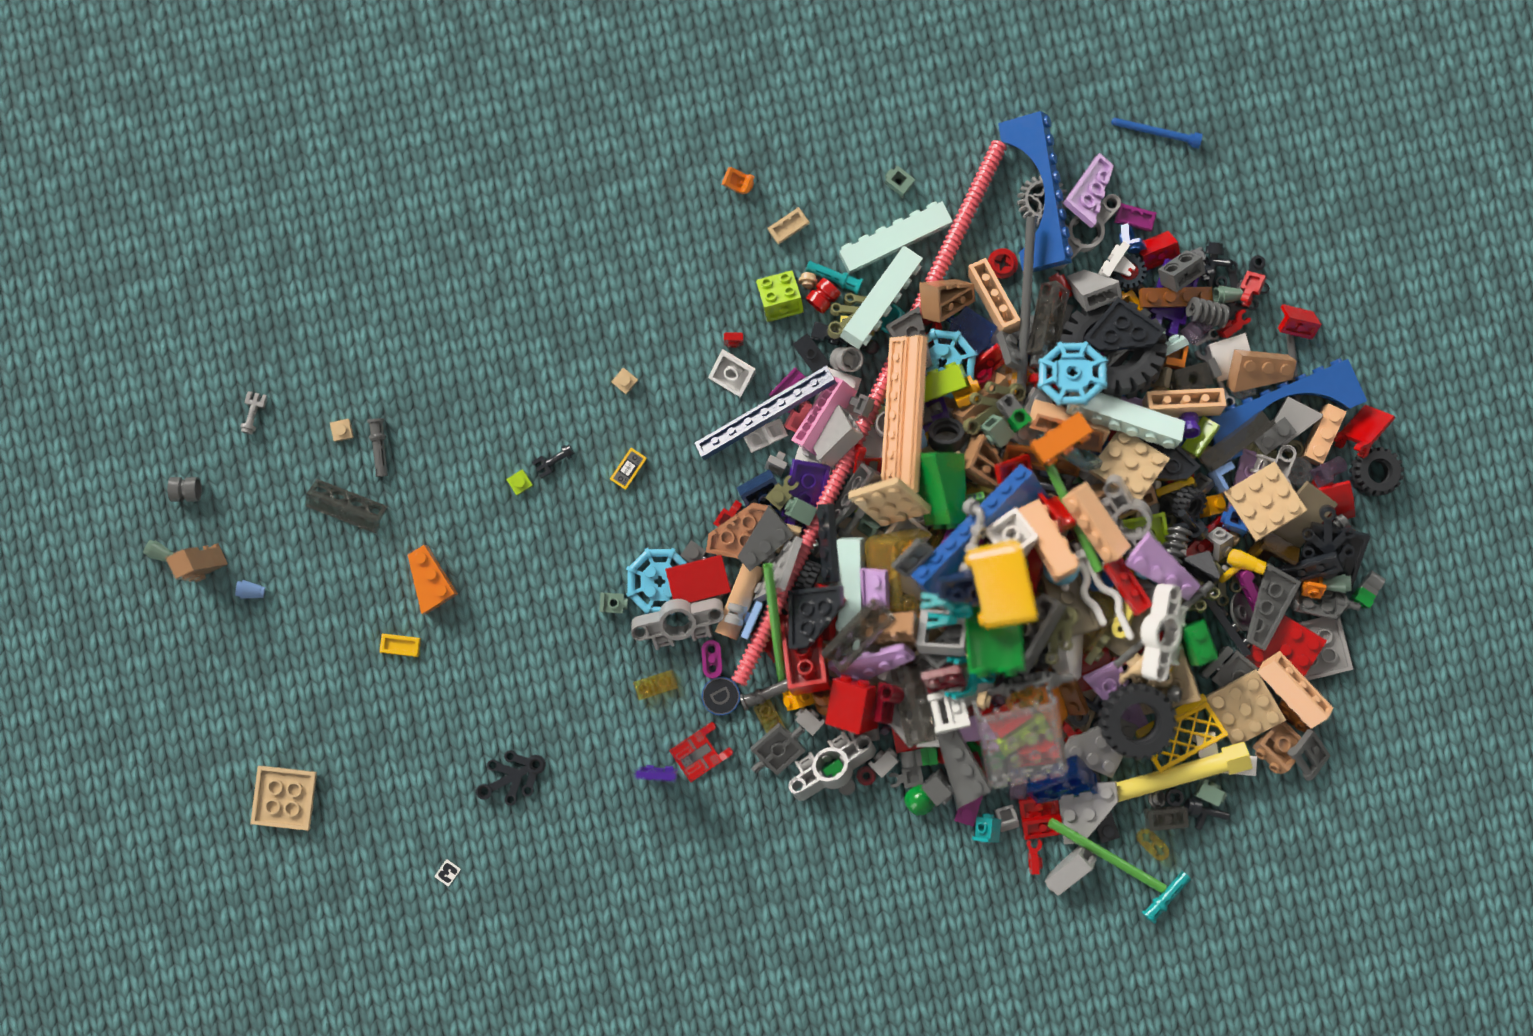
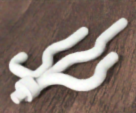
[1060,542,1134,640]

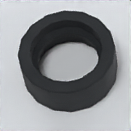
[928,418,965,453]

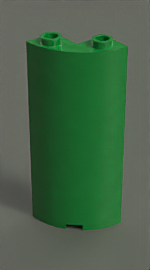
[961,555,1025,678]

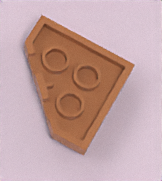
[706,503,768,563]

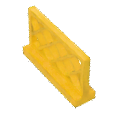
[1135,694,1228,773]

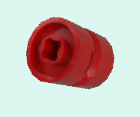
[805,278,841,314]

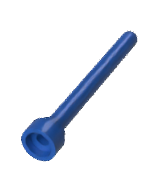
[1111,118,1203,149]

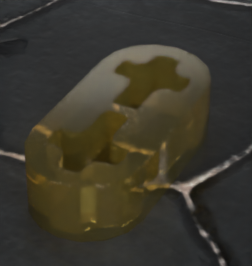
[1006,687,1043,711]
[1136,828,1169,861]

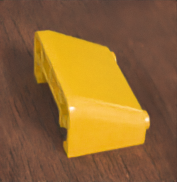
[964,539,1037,629]

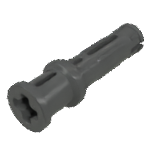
[367,418,388,477]
[740,679,789,711]

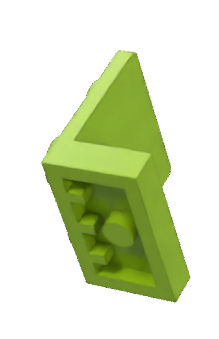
[756,271,804,322]

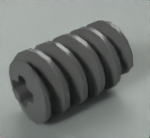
[1186,297,1230,329]
[1162,526,1193,564]

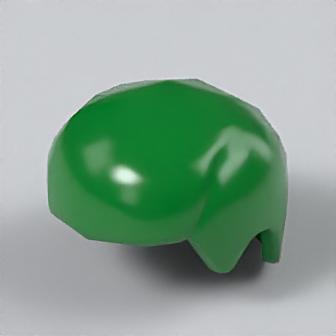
[904,785,935,816]

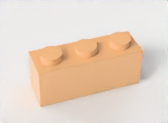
[1299,404,1346,466]

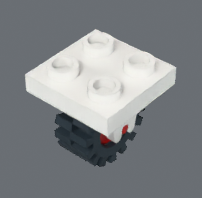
[1098,241,1147,291]

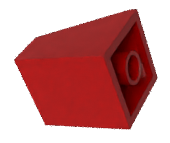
[825,675,878,734]

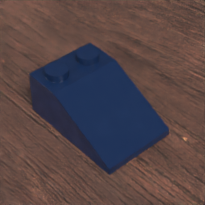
[737,469,799,526]

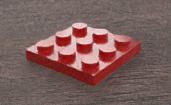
[1246,615,1327,676]

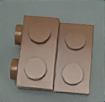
[1252,721,1302,774]

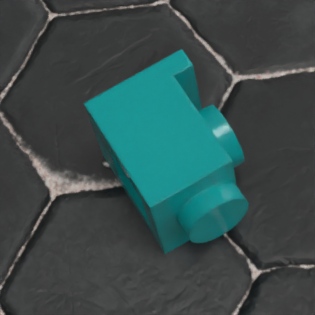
[972,813,1001,843]

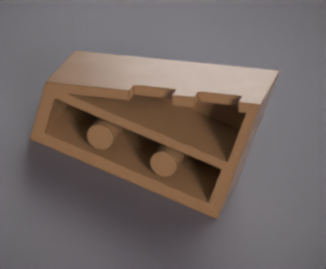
[859,611,919,646]

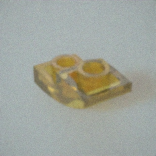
[633,670,678,700]
[753,699,786,733]

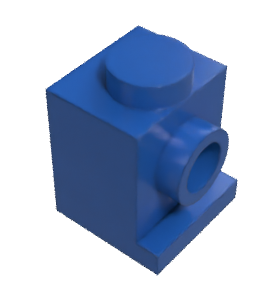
[1220,506,1248,536]

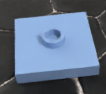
[741,601,763,639]

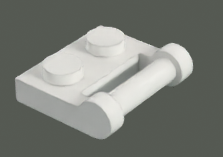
[927,688,970,734]

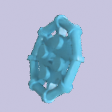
[925,328,978,399]
[1037,341,1108,406]
[626,548,687,616]

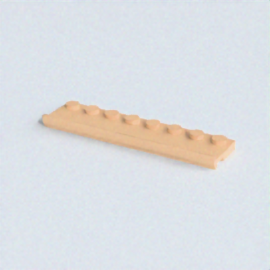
[881,335,928,493]

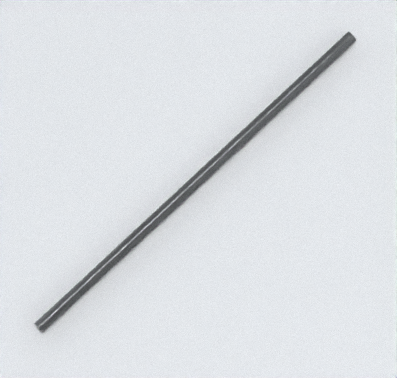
[1013,217,1036,443]

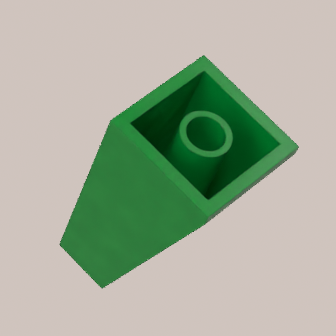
[918,452,966,529]
[1180,617,1218,666]

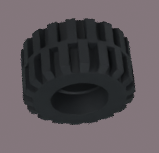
[1349,447,1404,497]

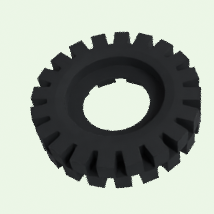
[1059,301,1167,400]

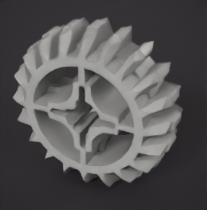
[1017,175,1067,226]

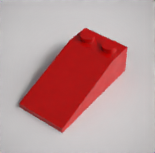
[779,615,831,696]

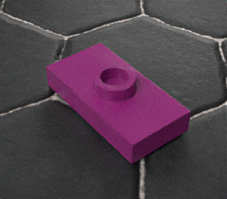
[1114,203,1157,232]

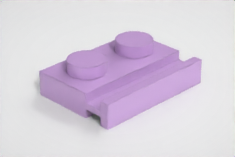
[860,567,890,610]

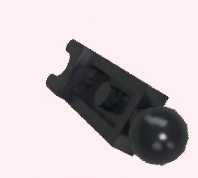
[811,322,880,355]

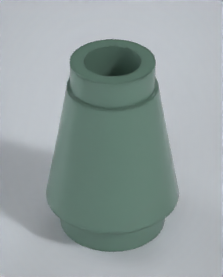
[1213,286,1243,304]
[143,540,174,562]
[1323,574,1351,593]

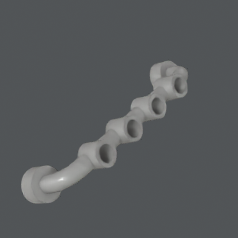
[938,498,987,611]

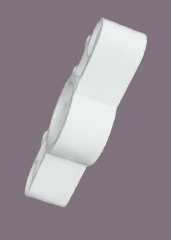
[1141,584,1189,682]

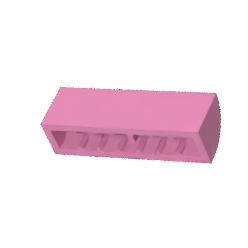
[791,376,857,456]

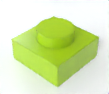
[506,469,533,496]

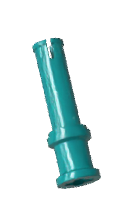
[805,260,864,295]
[1141,871,1191,924]

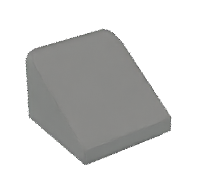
[994,804,1019,832]

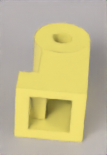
[1111,601,1141,639]

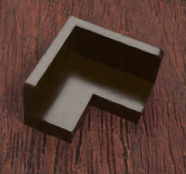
[1246,533,1300,565]

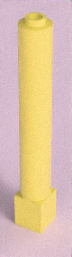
[1117,742,1253,803]

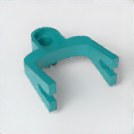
[921,593,972,630]
[944,656,996,699]

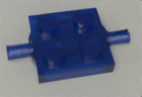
[944,306,998,359]

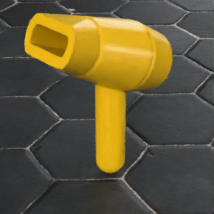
[1218,549,1267,583]

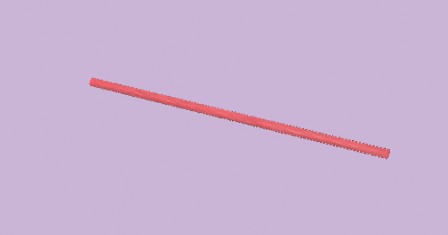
[731,140,1007,686]

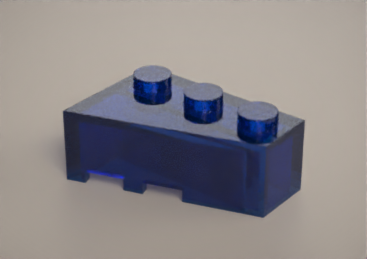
[1026,754,1098,803]

